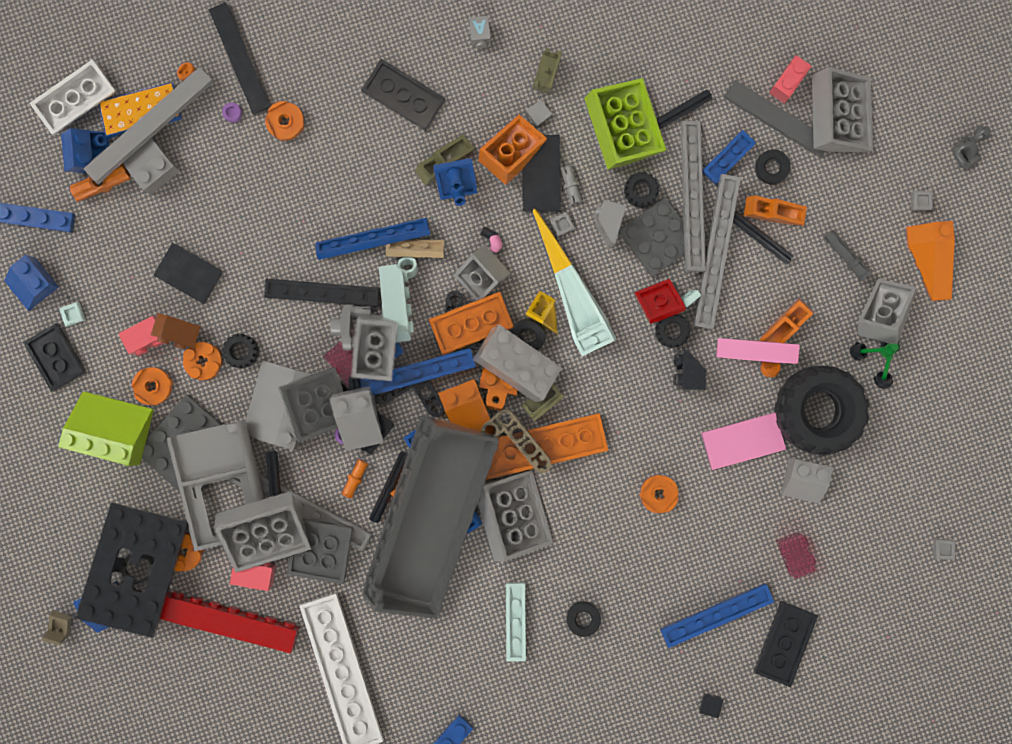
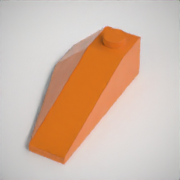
[906,221,955,301]

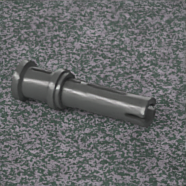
[823,230,873,282]

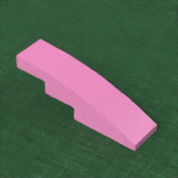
[716,338,800,364]

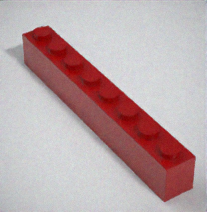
[160,591,300,654]

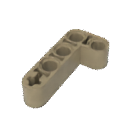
[482,409,551,473]

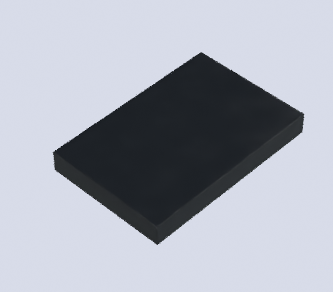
[153,243,224,304]
[23,323,87,392]

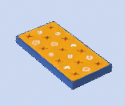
[99,82,182,139]

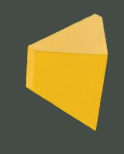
[525,291,558,335]

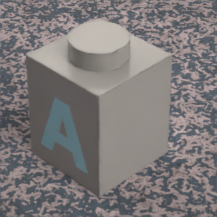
[469,16,491,48]

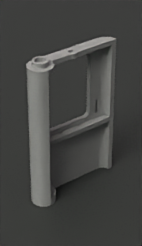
[167,420,264,551]

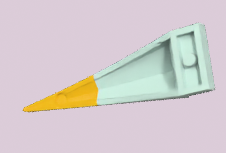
[533,209,616,356]

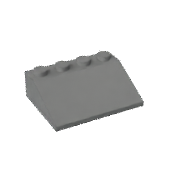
[812,67,873,152]
[246,360,312,450]
[478,470,553,562]
[215,491,311,572]

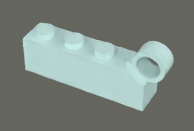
[379,257,418,343]

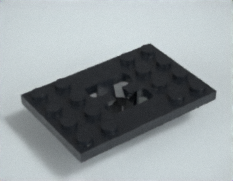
[75,502,188,638]

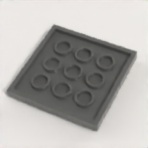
[142,394,222,492]

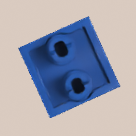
[433,158,478,206]

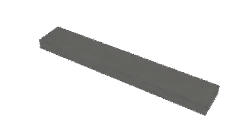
[724,80,825,158]

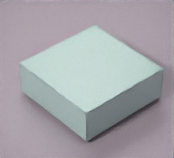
[681,290,701,307]
[59,302,86,327]

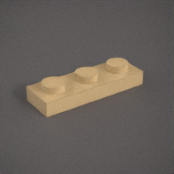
[386,239,445,258]

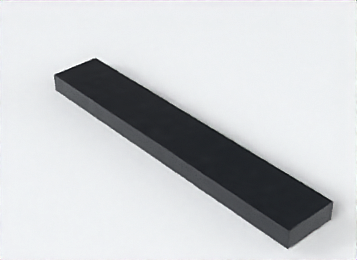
[208,2,270,115]
[264,278,380,307]

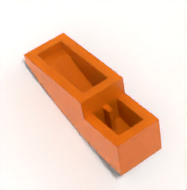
[744,195,807,226]
[758,298,814,343]

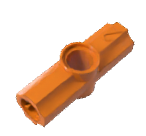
[70,163,131,202]

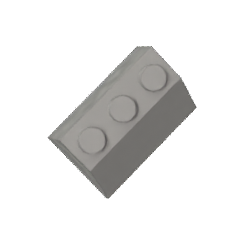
[352,313,397,381]

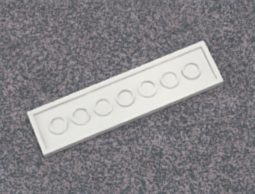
[299,593,384,744]

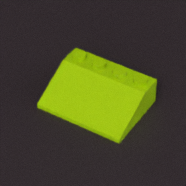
[584,78,666,170]
[58,391,154,466]

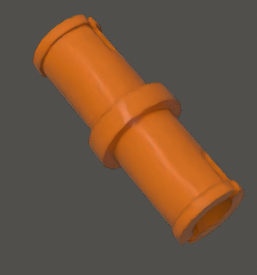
[341,459,369,499]

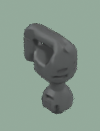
[952,126,991,169]

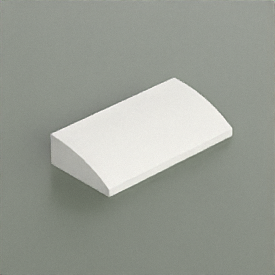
[29,59,116,136]

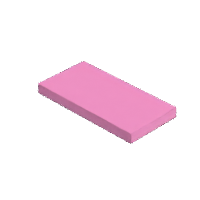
[701,413,786,470]

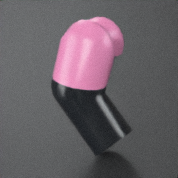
[480,226,503,253]

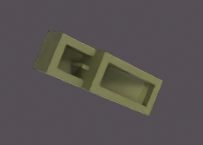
[414,135,474,186]

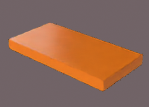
[428,292,514,355]

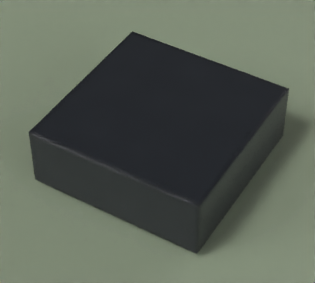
[699,693,723,718]

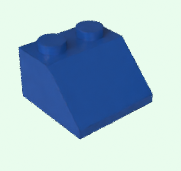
[4,255,59,311]

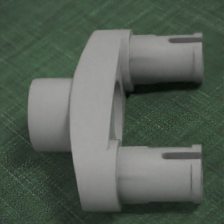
[330,304,371,350]

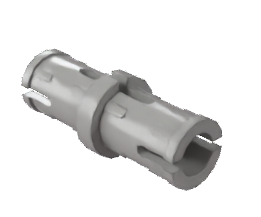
[560,165,582,205]

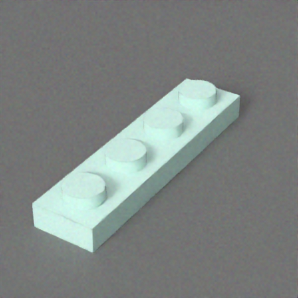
[506,582,526,661]

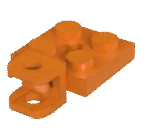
[479,367,517,411]

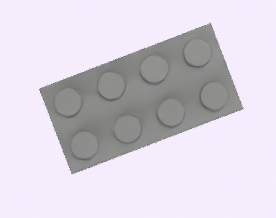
[473,324,562,402]

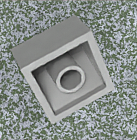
[593,200,626,249]
[454,245,511,301]
[781,458,833,503]

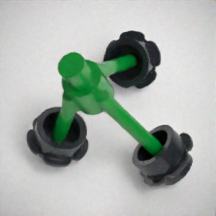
[850,341,900,389]

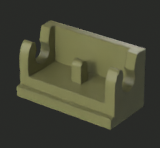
[532,48,562,94]
[521,384,564,422]

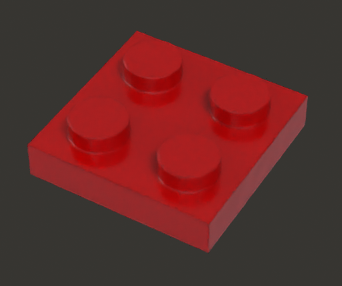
[634,279,686,324]

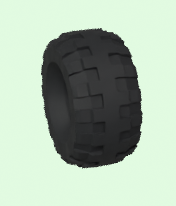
[774,365,870,455]

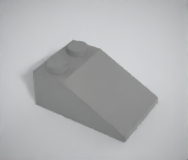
[123,137,180,195]
[858,279,917,344]
[330,386,384,451]

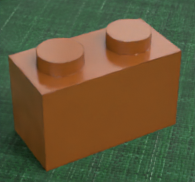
[151,313,201,349]

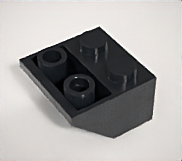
[673,350,706,390]

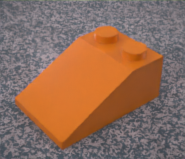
[478,114,547,185]
[438,379,496,434]

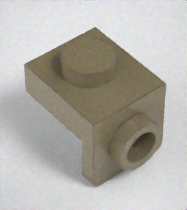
[42,611,72,645]

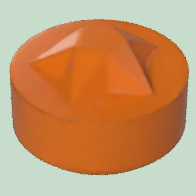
[177,62,196,81]
[760,361,781,378]

